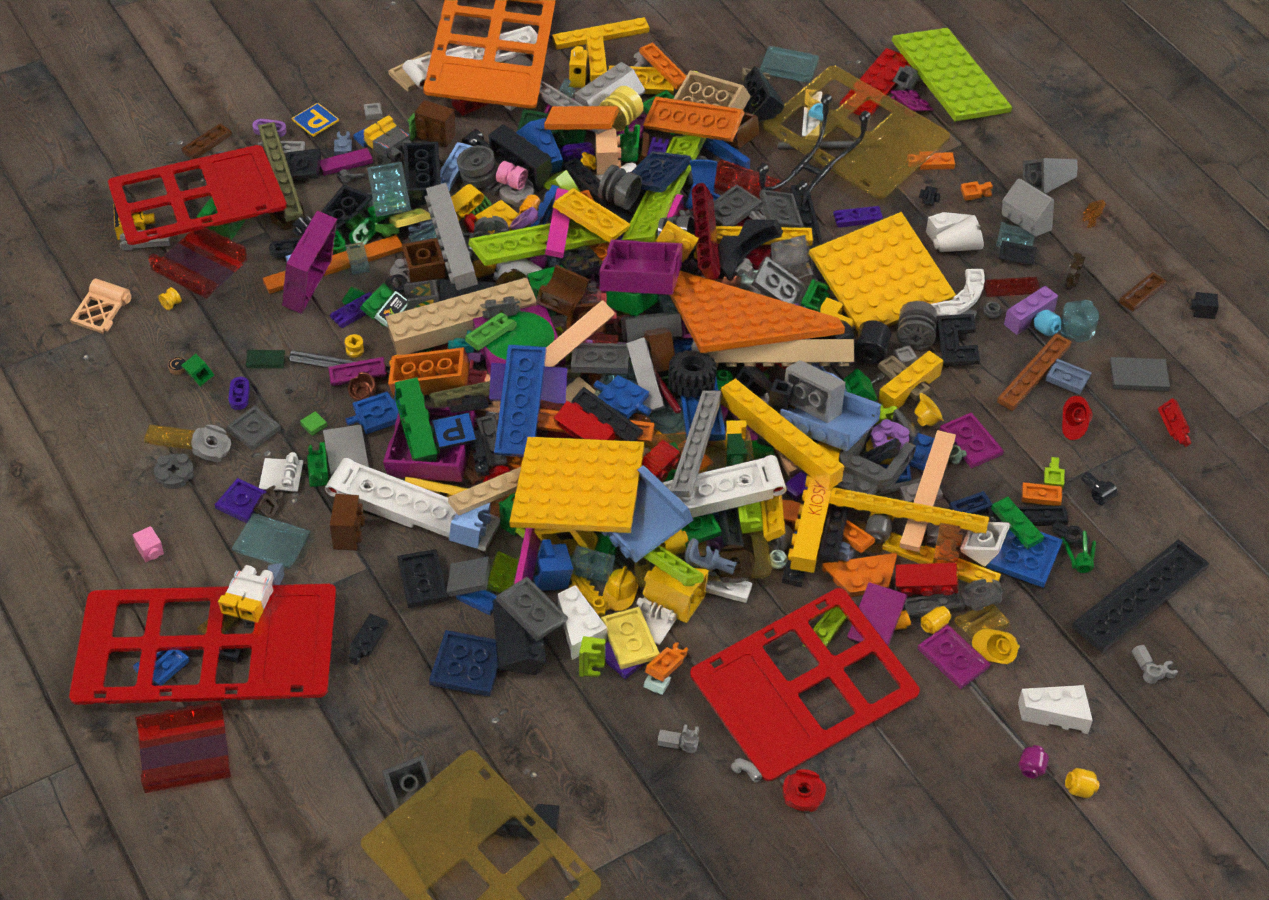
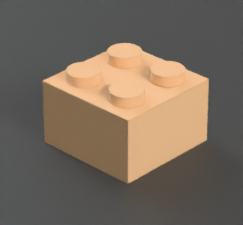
[595,129,621,175]

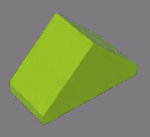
[543,170,580,192]

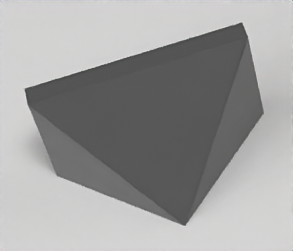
[892,409,921,444]

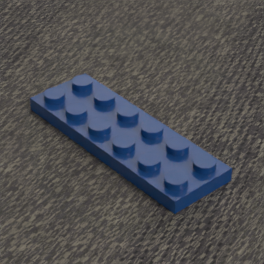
[494,345,547,457]

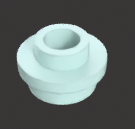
[768,550,788,569]

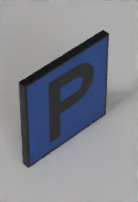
[432,412,477,450]

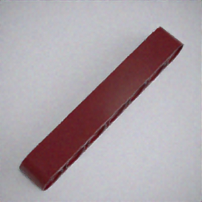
[692,183,720,280]

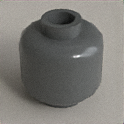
[865,513,893,544]
[766,524,794,552]

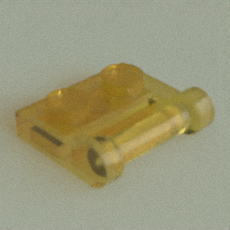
[955,604,1010,639]

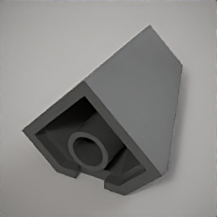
[1023,158,1078,193]

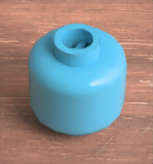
[1034,310,1061,336]

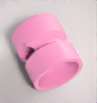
[496,161,528,190]

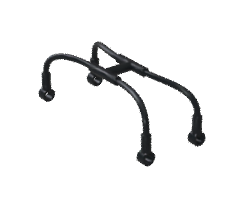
[757,94,871,208]

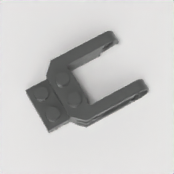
[834,427,916,495]

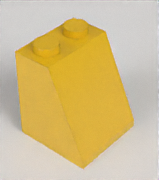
[643,565,709,623]

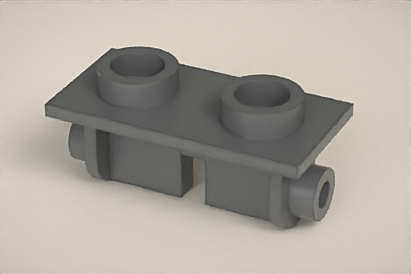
[480,296,520,319]

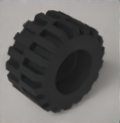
[668,350,717,398]

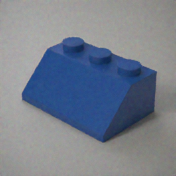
[516,118,563,173]

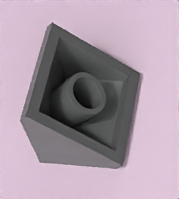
[382,755,437,811]

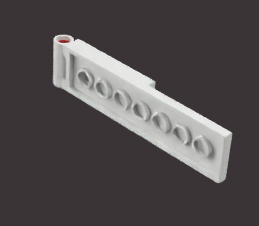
[403,26,538,89]
[662,455,787,518]
[325,458,500,551]

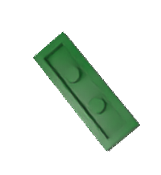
[991,497,1044,549]

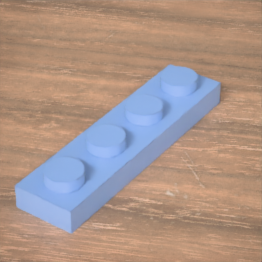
[440,142,472,191]

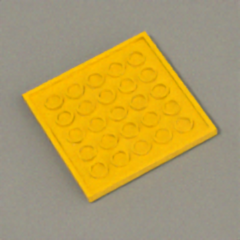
[809,212,956,331]
[510,437,645,533]

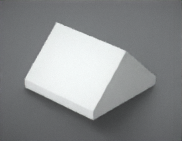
[960,522,1010,567]

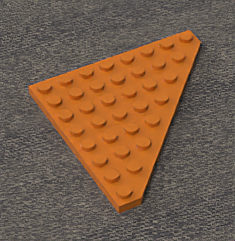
[669,271,845,353]

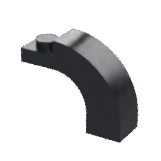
[757,379,794,448]

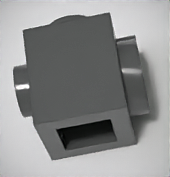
[893,65,920,91]

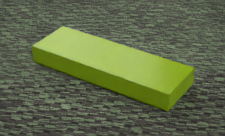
[803,607,848,647]

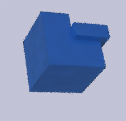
[533,539,573,591]

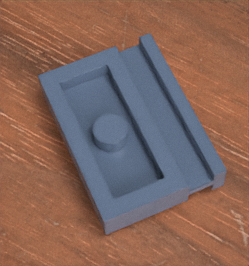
[1046,359,1092,395]

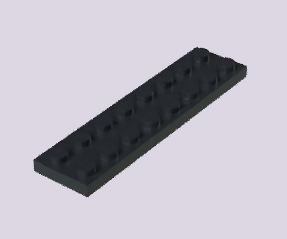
[1072,539,1209,653]

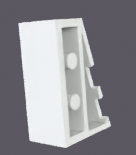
[558,585,607,660]
[1018,685,1093,734]

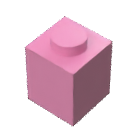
[132,526,164,562]

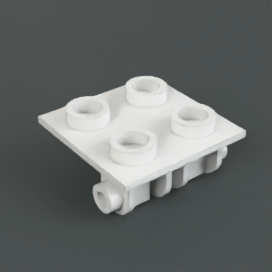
[259,452,304,492]
[637,597,677,645]

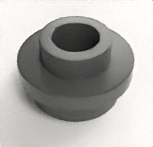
[983,301,1002,318]

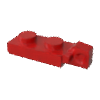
[1158,398,1192,447]

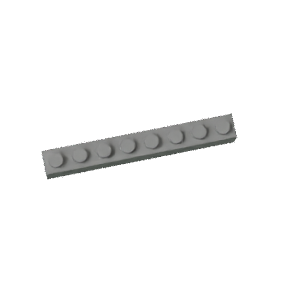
[425,183,478,290]

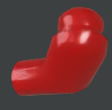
[463,213,476,233]

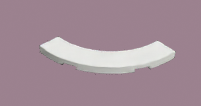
[931,269,985,316]

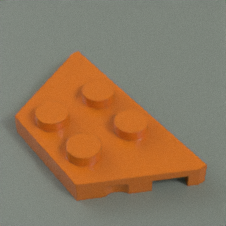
[822,553,897,597]

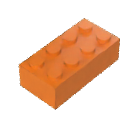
[388,347,470,398]

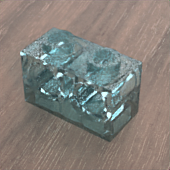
[571,546,615,583]

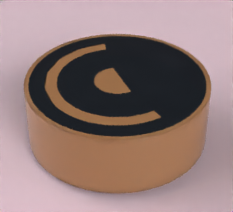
[168,357,186,375]

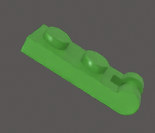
[465,312,517,351]

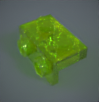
[487,551,520,593]

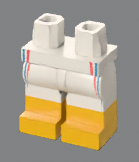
[218,565,274,623]

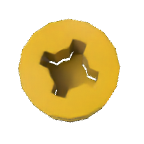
[158,287,182,310]
[345,334,364,358]

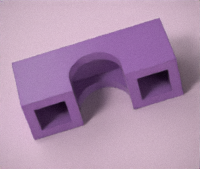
[1004,286,1058,335]

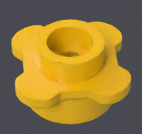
[580,152,597,170]

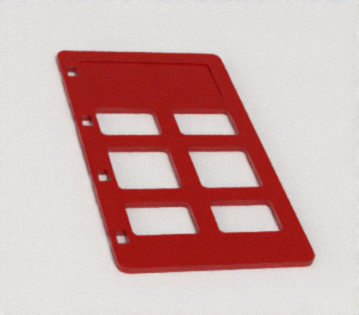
[69,584,336,705]

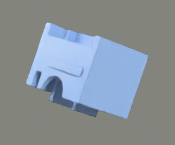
[449,502,491,549]

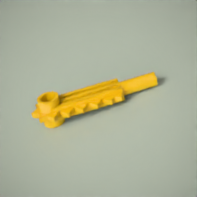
[569,571,610,617]

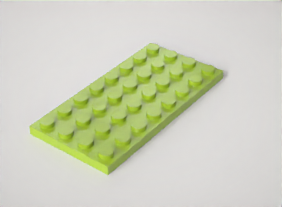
[891,28,1012,121]

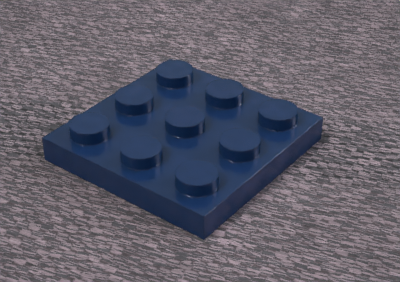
[632,151,692,193]
[429,630,498,696]

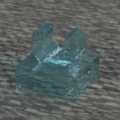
[558,78,576,98]

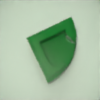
[342,286,366,305]

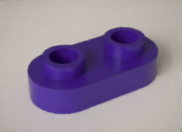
[560,142,595,162]
[228,377,250,410]

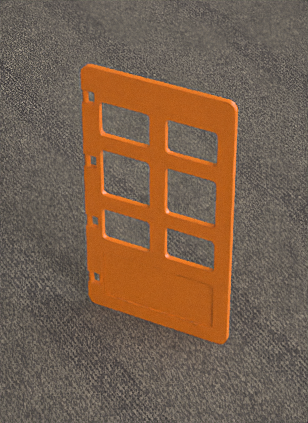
[423,0,556,109]

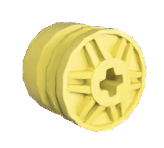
[599,86,643,131]

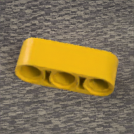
[451,184,484,221]

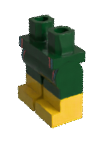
[725,420,747,467]

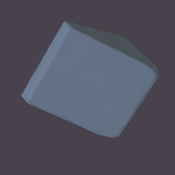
[267,563,284,585]

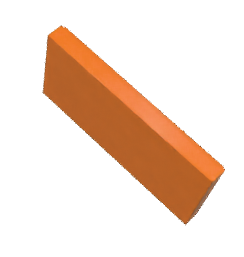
[544,106,619,130]

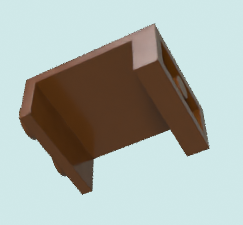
[536,265,589,317]

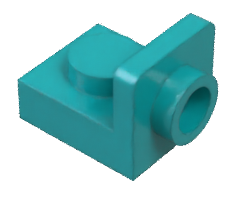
[448,330,474,353]

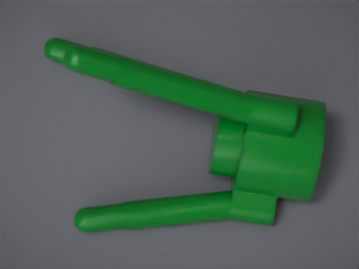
[1061,530,1096,573]

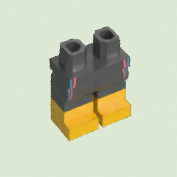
[364,115,412,162]

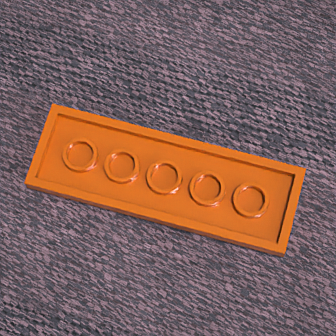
[643,97,745,142]

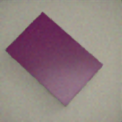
[939,412,1004,469]
[847,582,907,646]
[917,624,991,689]

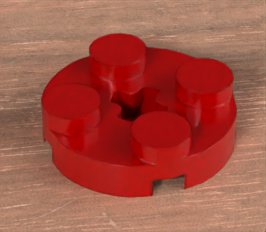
[782,769,826,812]

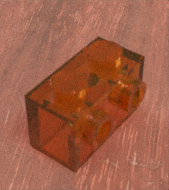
[933,523,963,563]

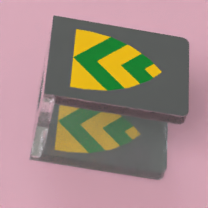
[404,280,439,310]

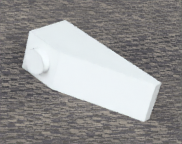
[926,212,980,241]

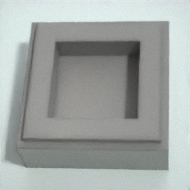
[364,103,383,120]
[893,345,918,366]

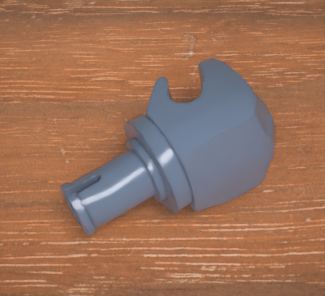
[685,538,737,574]

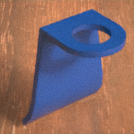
[690,160,717,192]

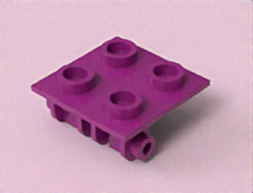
[891,90,934,119]

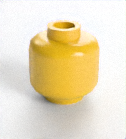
[1065,768,1099,798]

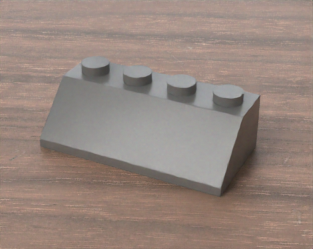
[575,62,645,106]

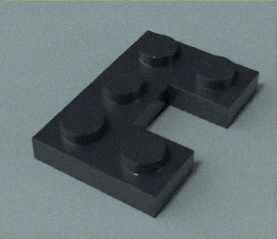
[937,314,980,366]

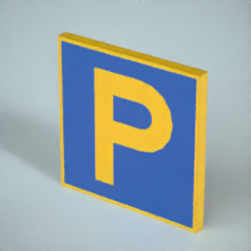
[291,103,339,137]

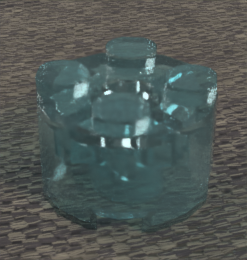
[1060,300,1099,342]

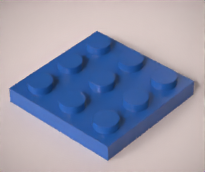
[987,529,1063,588]

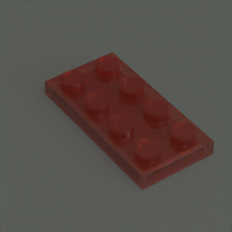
[714,159,782,200]

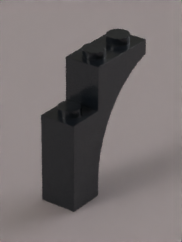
[718,219,783,280]

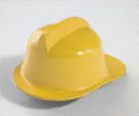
[914,393,944,427]
[603,566,639,611]
[972,629,1020,664]

